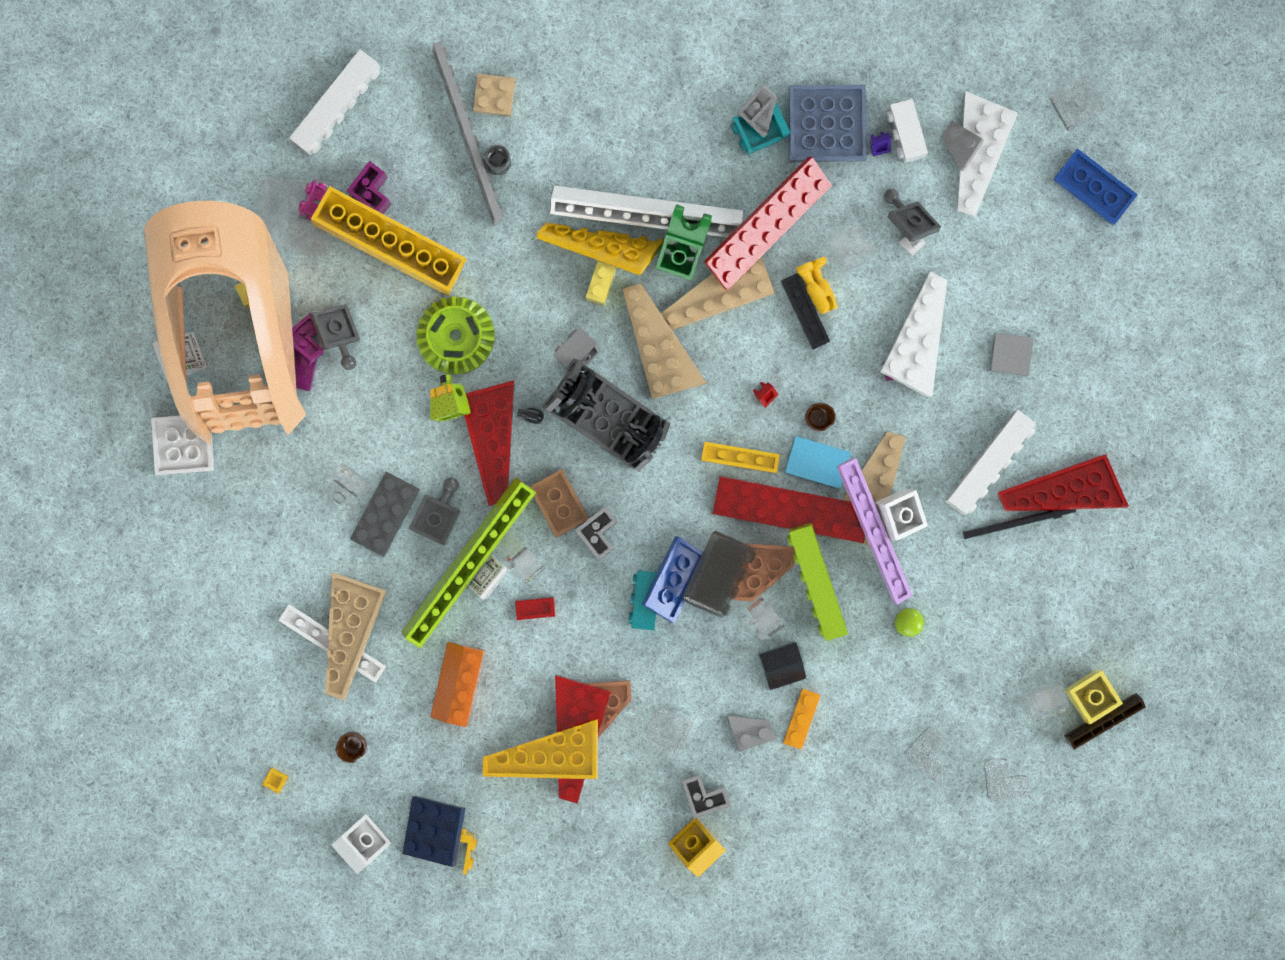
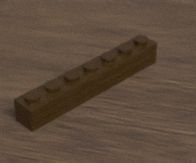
[1064,693,1146,750]

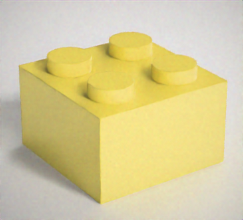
[1064,669,1123,724]

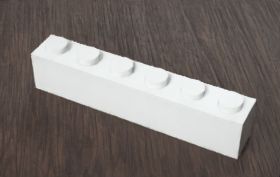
[289,49,380,156]
[945,410,1036,515]

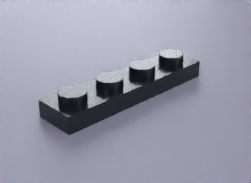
[780,273,830,350]

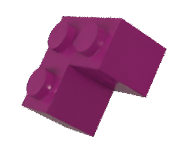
[346,161,391,214]

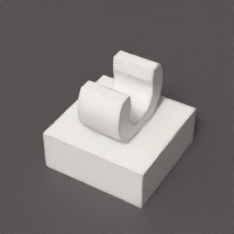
[899,237,926,257]

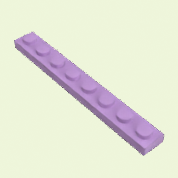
[837,458,912,604]

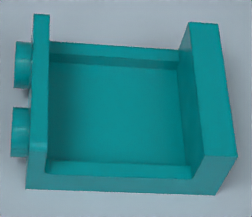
[731,103,790,155]

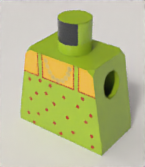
[430,375,471,422]

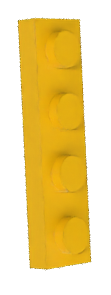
[701,442,780,474]

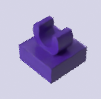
[870,132,891,156]

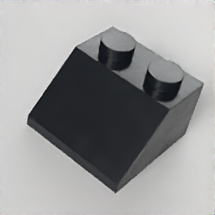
[758,642,807,690]

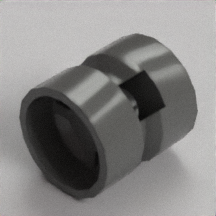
[485,145,511,175]

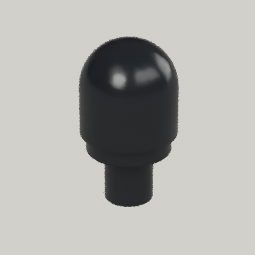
[517,407,544,424]

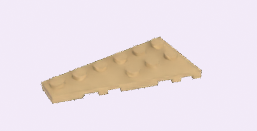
[843,432,906,545]
[325,572,387,701]

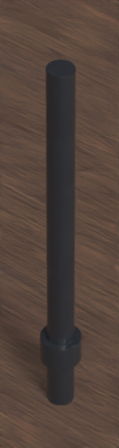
[962,510,1076,539]

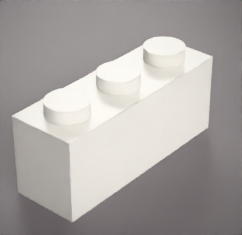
[886,99,928,163]

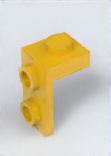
[460,828,477,875]

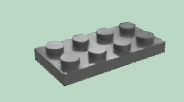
[350,472,420,557]

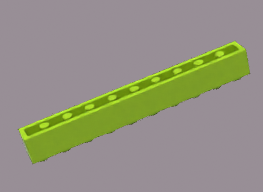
[401,477,536,649]

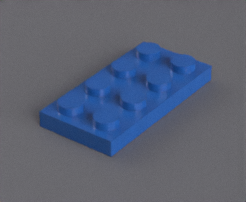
[1053,148,1138,225]
[642,536,707,623]

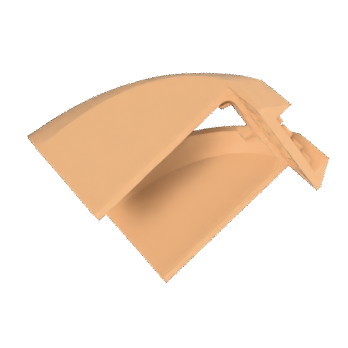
[144,201,306,446]

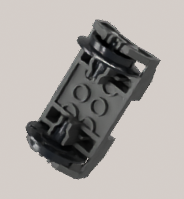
[542,358,670,472]

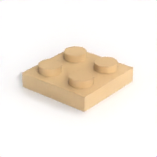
[473,74,516,117]

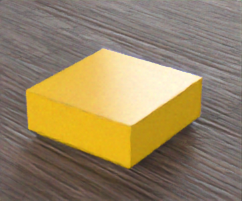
[262,767,289,794]

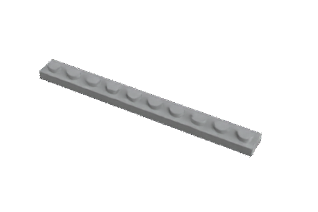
[432,41,504,226]

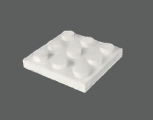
[151,416,214,476]

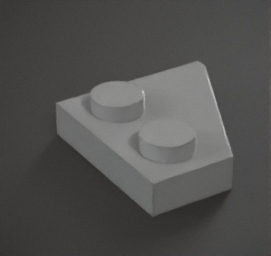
[737,84,777,138]
[941,121,984,172]
[727,715,776,752]

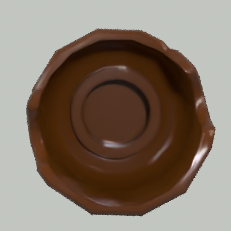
[805,402,836,431]
[335,732,367,763]

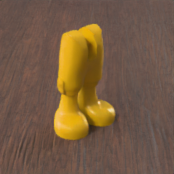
[795,256,838,314]

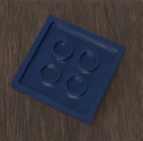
[402,796,466,867]

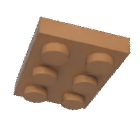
[530,469,589,538]

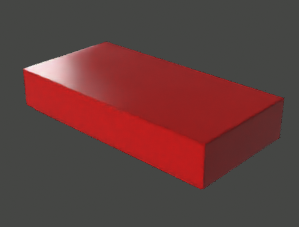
[515,597,555,620]

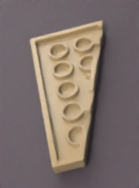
[661,257,774,330]
[623,283,708,399]

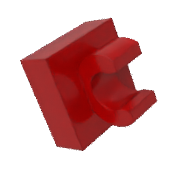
[753,382,779,408]

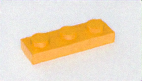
[783,688,821,750]

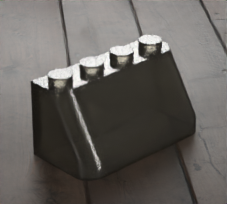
[682,530,756,618]

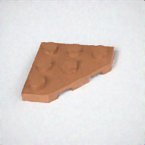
[733,542,795,602]
[585,680,631,738]

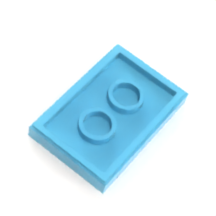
[785,436,851,489]

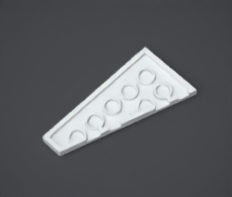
[957,91,1018,217]
[880,271,947,398]

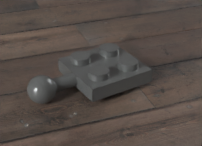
[884,189,941,243]
[310,304,360,370]
[409,477,460,545]

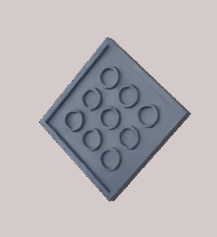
[789,85,867,162]

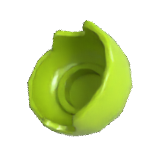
[894,608,925,637]

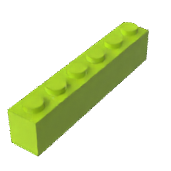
[787,522,848,641]

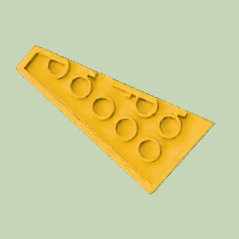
[537,222,664,275]
[483,719,598,779]

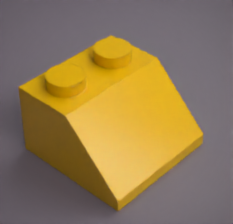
[668,818,726,877]

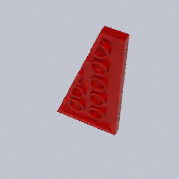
[464,380,514,506]
[997,454,1129,511]
[555,675,611,804]

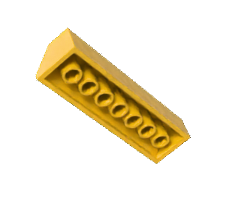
[311,186,467,296]

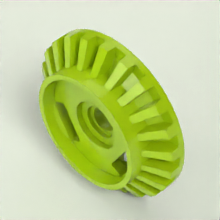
[416,296,495,375]

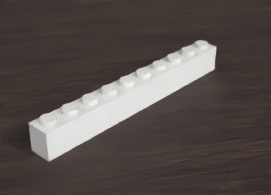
[550,186,743,238]

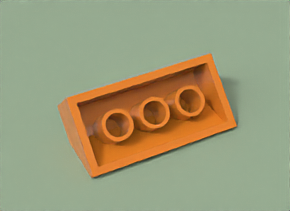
[430,642,485,727]

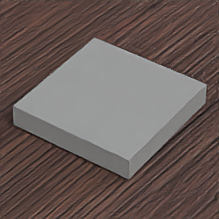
[990,333,1034,376]

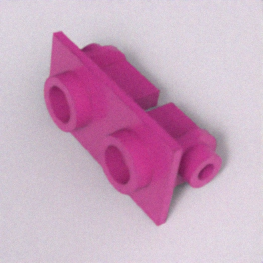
[298,179,327,220]

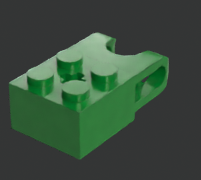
[655,204,712,280]

